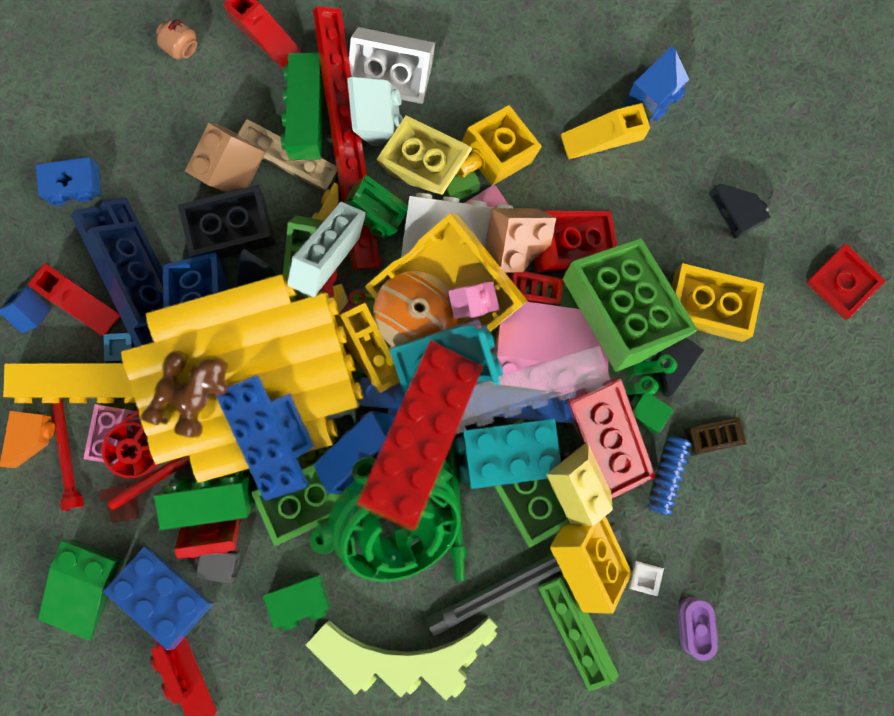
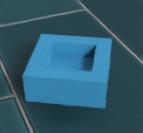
[104,333,135,363]

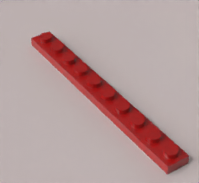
[313,6,381,271]

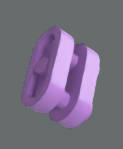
[678,597,718,661]

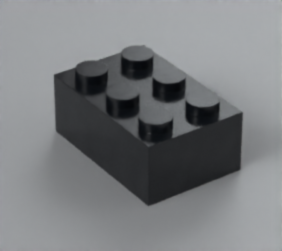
[178,185,276,259]

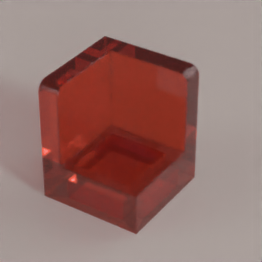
[99,485,140,523]

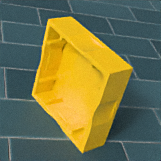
[365,213,528,332]

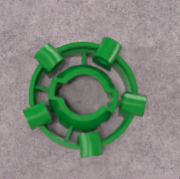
[317,457,461,582]

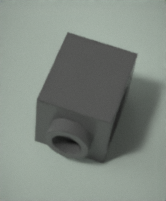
[194,551,241,584]

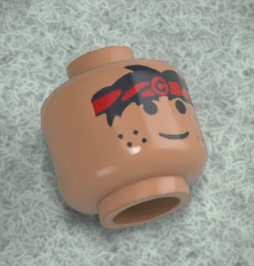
[156,19,197,60]

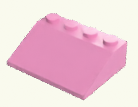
[492,302,609,395]

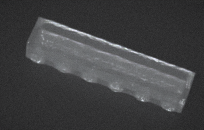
[455,346,610,434]

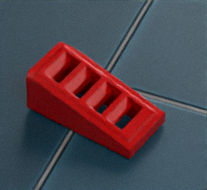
[506,272,563,306]

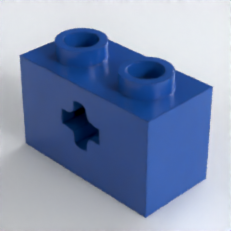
[36,157,101,206]

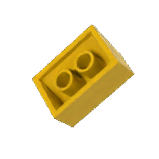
[550,516,632,613]

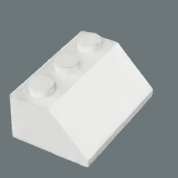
[349,27,435,104]

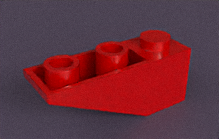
[223,0,302,70]
[28,263,120,337]

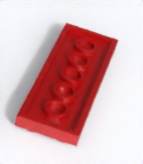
[356,340,483,531]

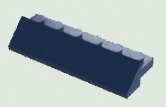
[71,198,164,347]

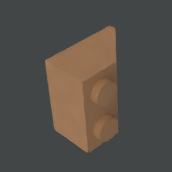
[185,123,266,193]

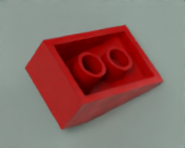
[534,211,617,273]

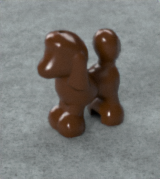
[141,351,228,438]

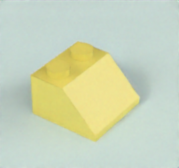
[546,444,612,526]

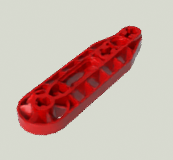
[102,410,163,478]

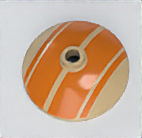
[373,271,458,347]

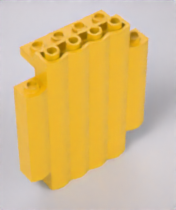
[121,275,363,483]

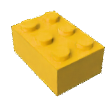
[671,263,764,342]

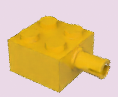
[456,105,542,186]

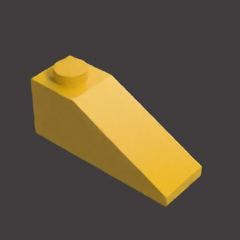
[336,303,400,393]

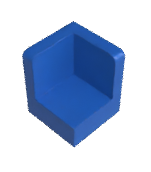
[0,286,51,333]

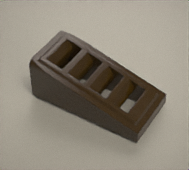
[685,417,747,456]

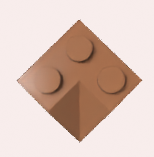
[485,208,556,273]

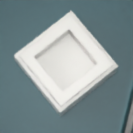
[629,561,664,596]

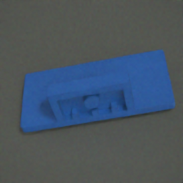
[216,375,314,500]

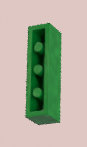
[281,53,323,160]

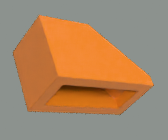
[0,411,55,468]

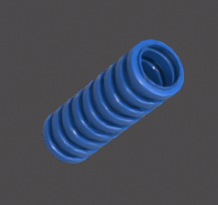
[647,436,692,516]

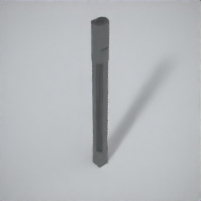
[426,522,622,636]

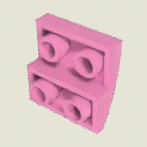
[83,404,147,464]

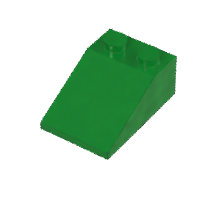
[38,540,125,641]

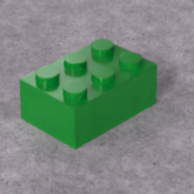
[154,470,256,530]

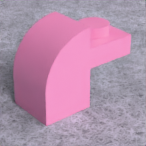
[448,281,499,319]

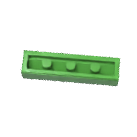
[538,574,619,691]

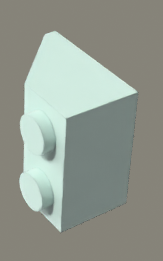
[347,77,403,146]

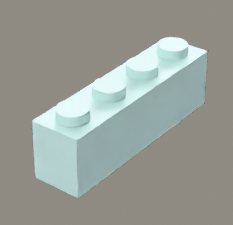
[287,202,366,297]

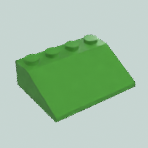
[563,238,698,372]

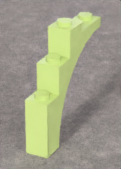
[306,616,497,700]

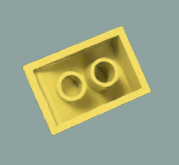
[376,116,472,195]

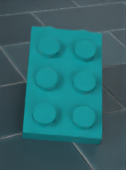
[389,319,504,395]
[455,419,561,489]

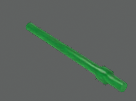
[446,433,467,581]

